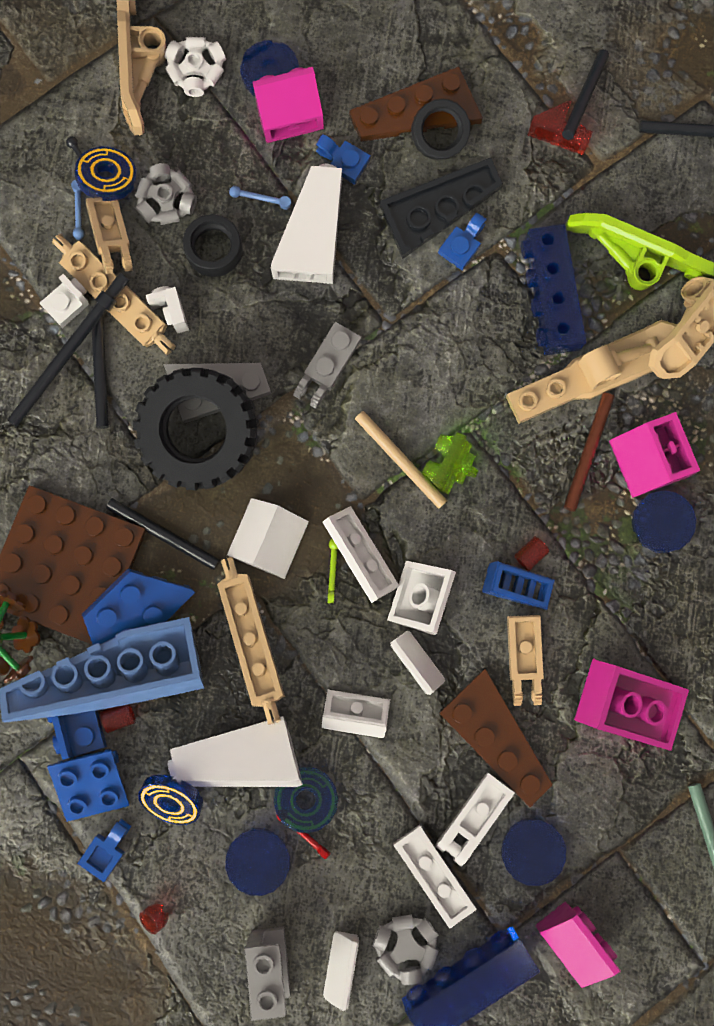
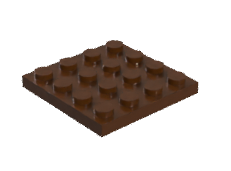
[0,485,146,644]

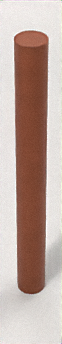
[563,392,615,512]

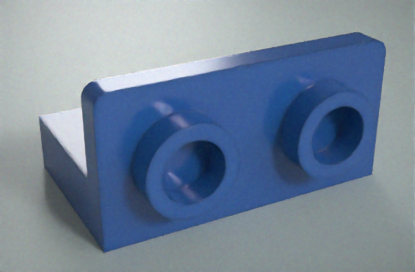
[47,710,107,760]

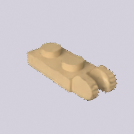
[86,195,132,274]
[507,615,544,706]

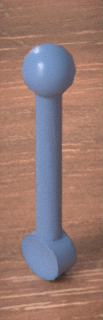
[71,179,85,240]
[229,186,291,209]

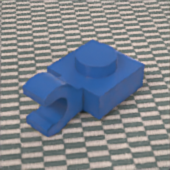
[316,134,371,185]
[438,213,487,271]
[77,819,132,882]

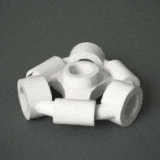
[165,37,226,97]

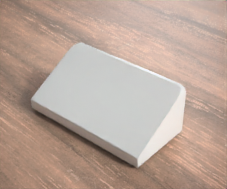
[390,631,445,695]
[322,689,390,738]
[323,931,359,1011]

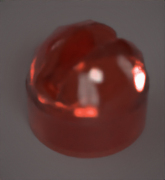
[139,904,169,934]

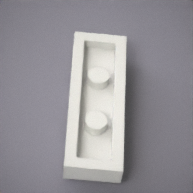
[323,506,399,603]
[393,825,477,929]

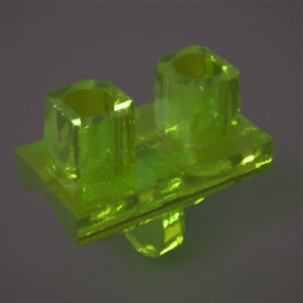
[422,432,479,495]

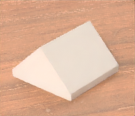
[227,498,309,579]
[387,561,456,635]

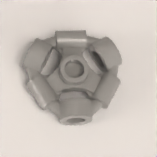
[135,163,197,225]
[372,914,440,985]

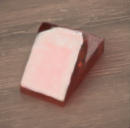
[527,100,593,155]

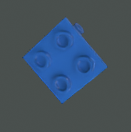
[47,749,130,822]

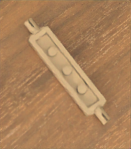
[52,234,176,355]
[217,557,285,725]

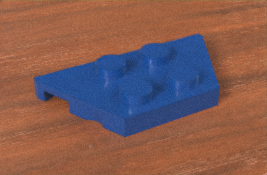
[82,569,195,645]

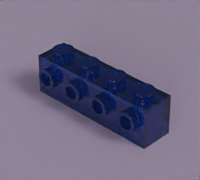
[521,224,586,356]
[402,926,540,1026]

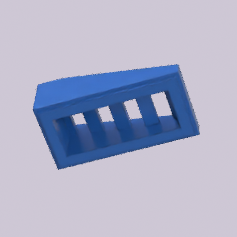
[482,561,555,610]

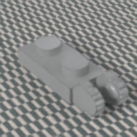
[293,322,362,409]

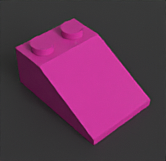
[574,659,689,751]

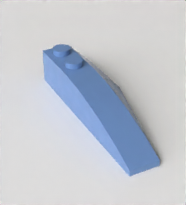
[0,617,204,722]

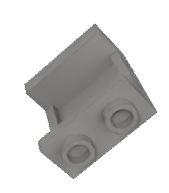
[245,926,291,1021]

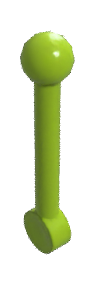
[327,539,338,604]

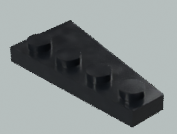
[379,157,503,259]

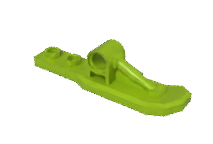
[564,213,714,291]

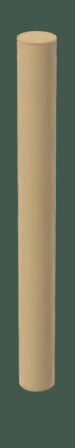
[355,411,448,509]

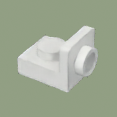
[40,274,90,328]
[146,286,189,334]

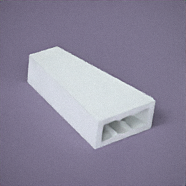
[271,164,342,284]
[168,716,303,787]

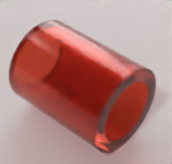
[514,536,550,571]
[100,704,136,733]

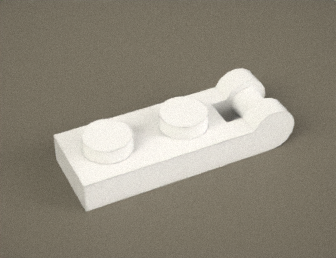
[435,772,515,867]

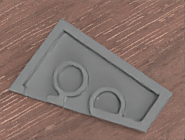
[164,363,271,424]

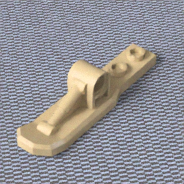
[117,0,166,135]
[648,276,714,379]
[506,320,677,424]

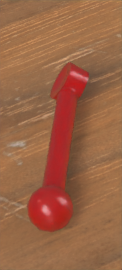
[276,809,330,859]

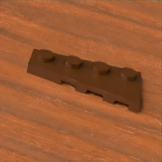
[349,66,483,142]
[439,669,552,808]

